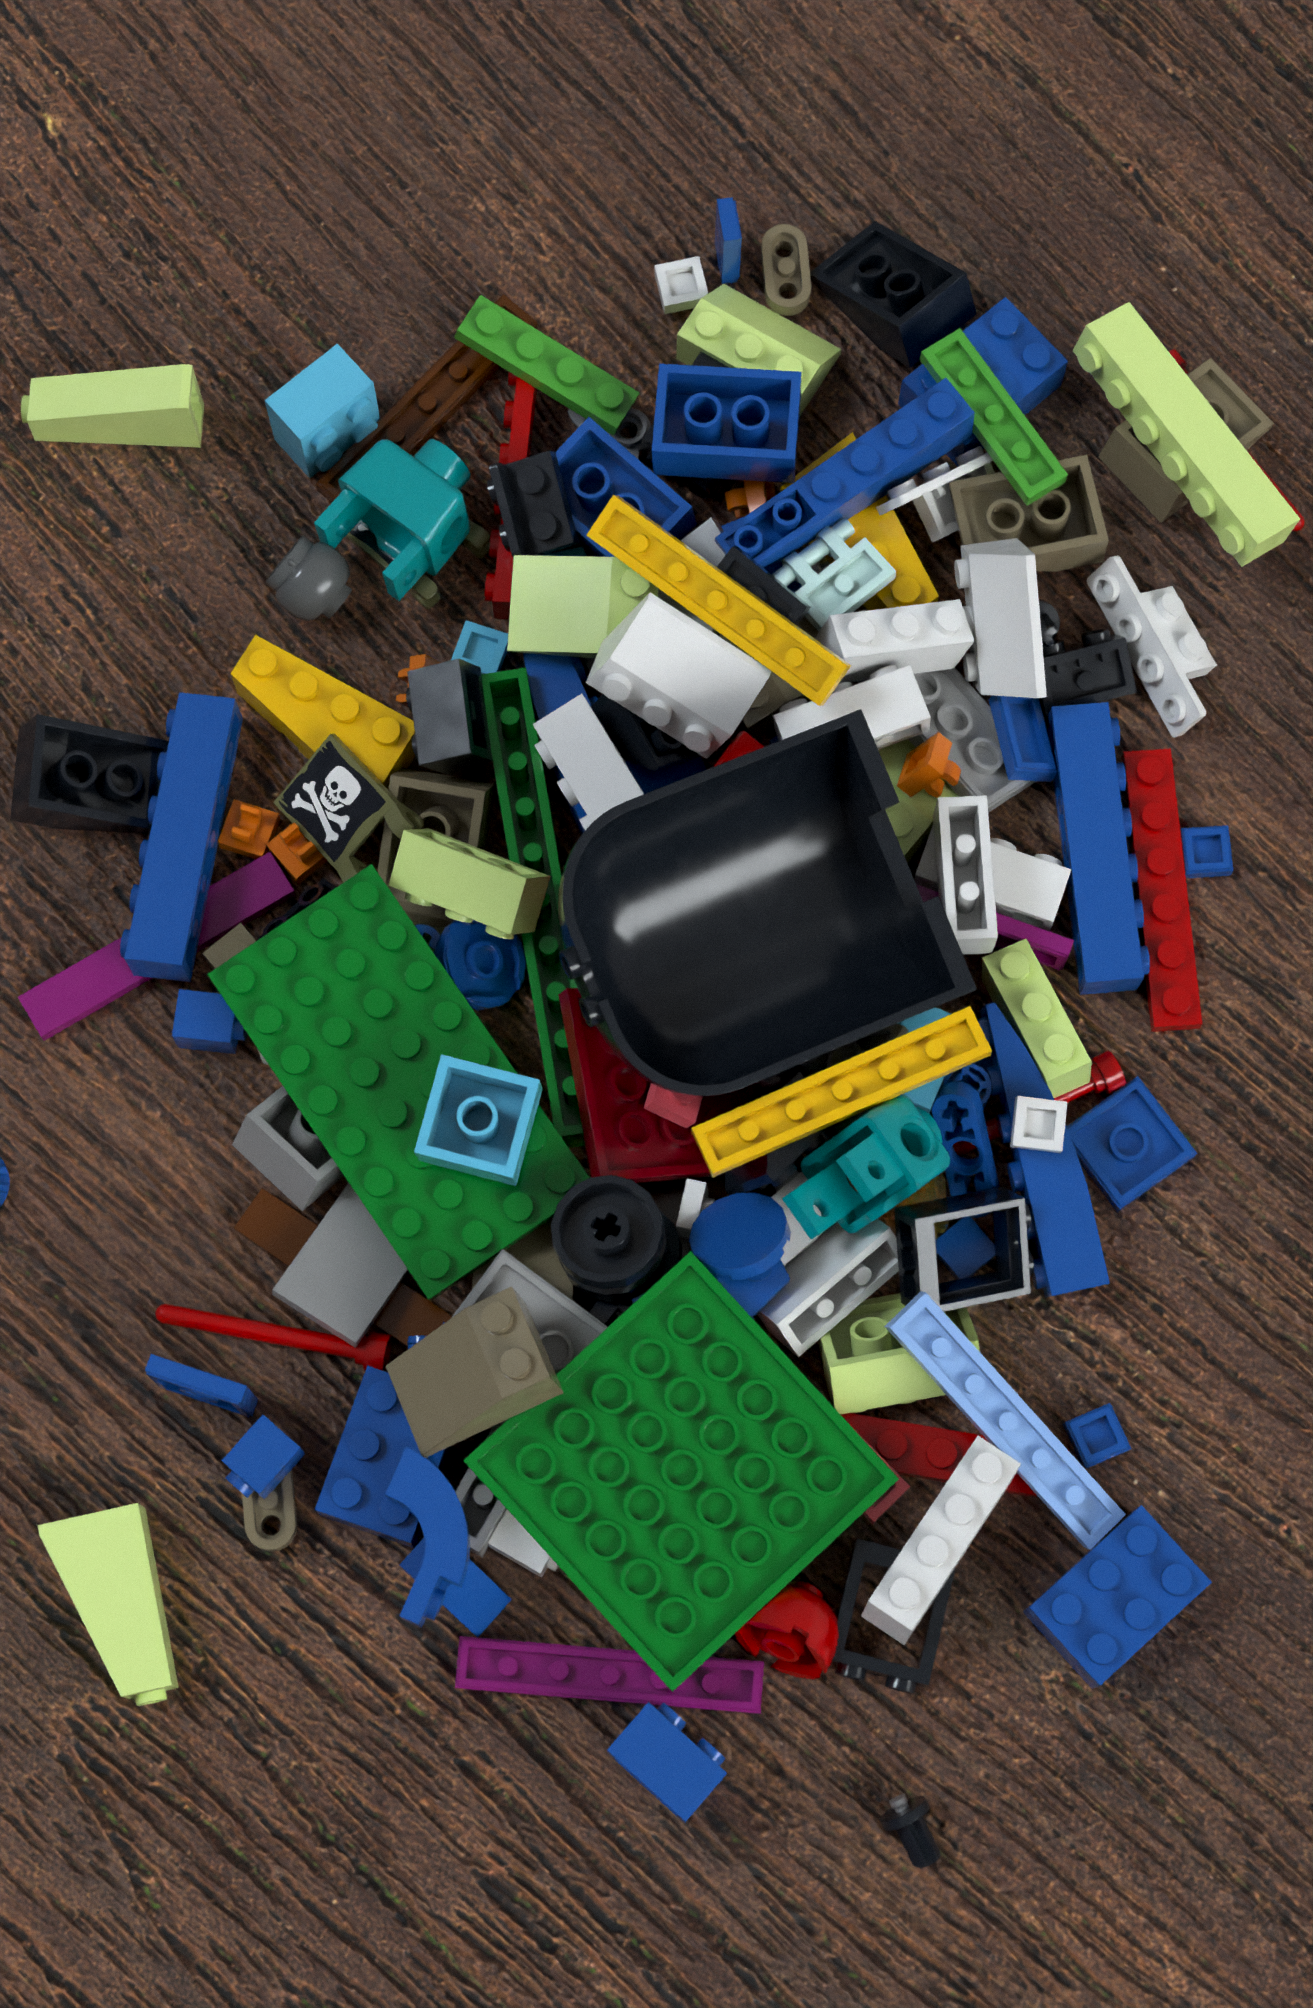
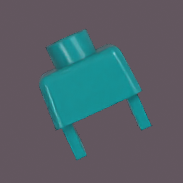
[314,439,471,601]
[782,1094,950,1240]

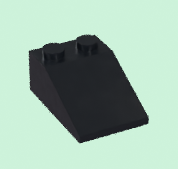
[810,221,977,368]
[10,714,169,834]

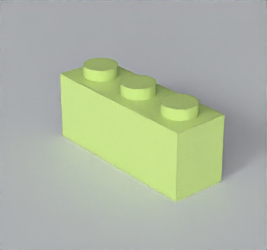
[389,828,550,939]
[982,939,1092,1098]

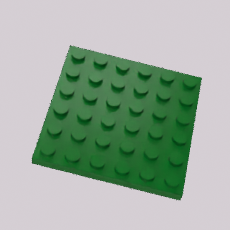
[463,1251,899,1692]

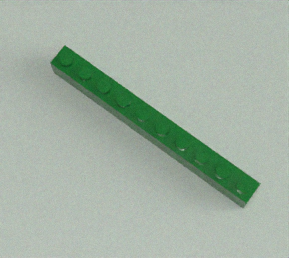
[481,667,585,1148]

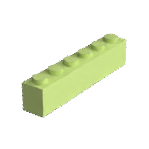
[1072,302,1300,567]

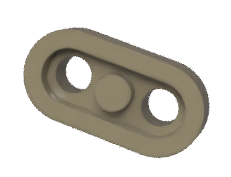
[761,224,811,316]
[242,1470,297,1552]

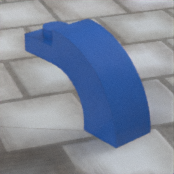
[384,1447,470,1628]

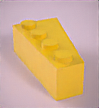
[780,432,939,610]
[230,634,415,790]

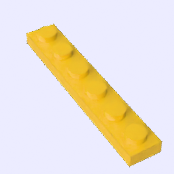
[586,495,851,706]
[692,1006,992,1178]

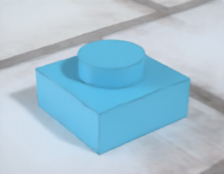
[451,620,508,674]

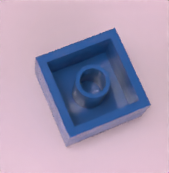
[607,1702,727,1823]

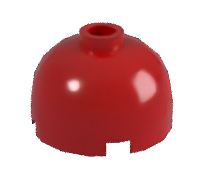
[735,1581,839,1679]

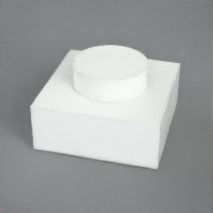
[654,256,708,314]
[1010,1096,1067,1153]
[676,1178,715,1238]

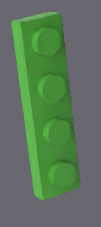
[455,295,640,436]
[920,328,1068,506]

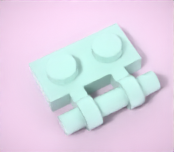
[772,518,896,632]

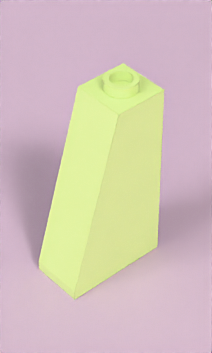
[21,364,204,448]
[38,1503,179,1706]

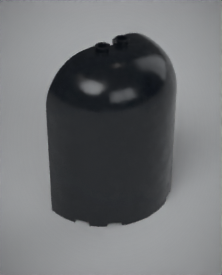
[558,709,977,1096]

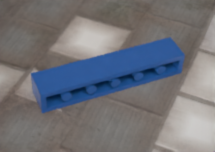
[120,692,243,982]
[1046,702,1150,995]

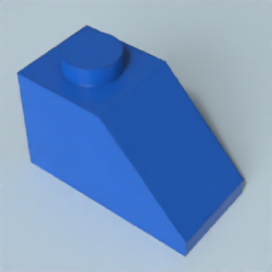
[399,1538,512,1638]

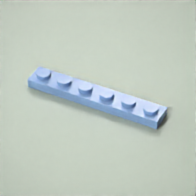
[885,1291,1126,1550]

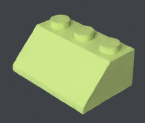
[676,284,842,417]
[818,1293,980,1414]

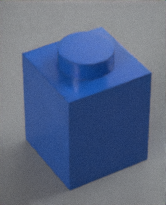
[172,989,247,1054]
[221,1415,305,1500]

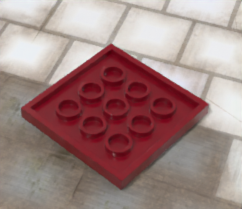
[558,988,761,1183]

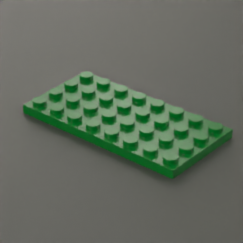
[207,864,590,1302]

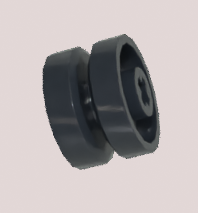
[551,1175,668,1302]

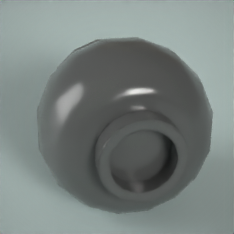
[265,535,352,621]

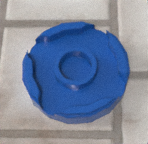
[435,920,526,1010]
[689,1192,791,1280]

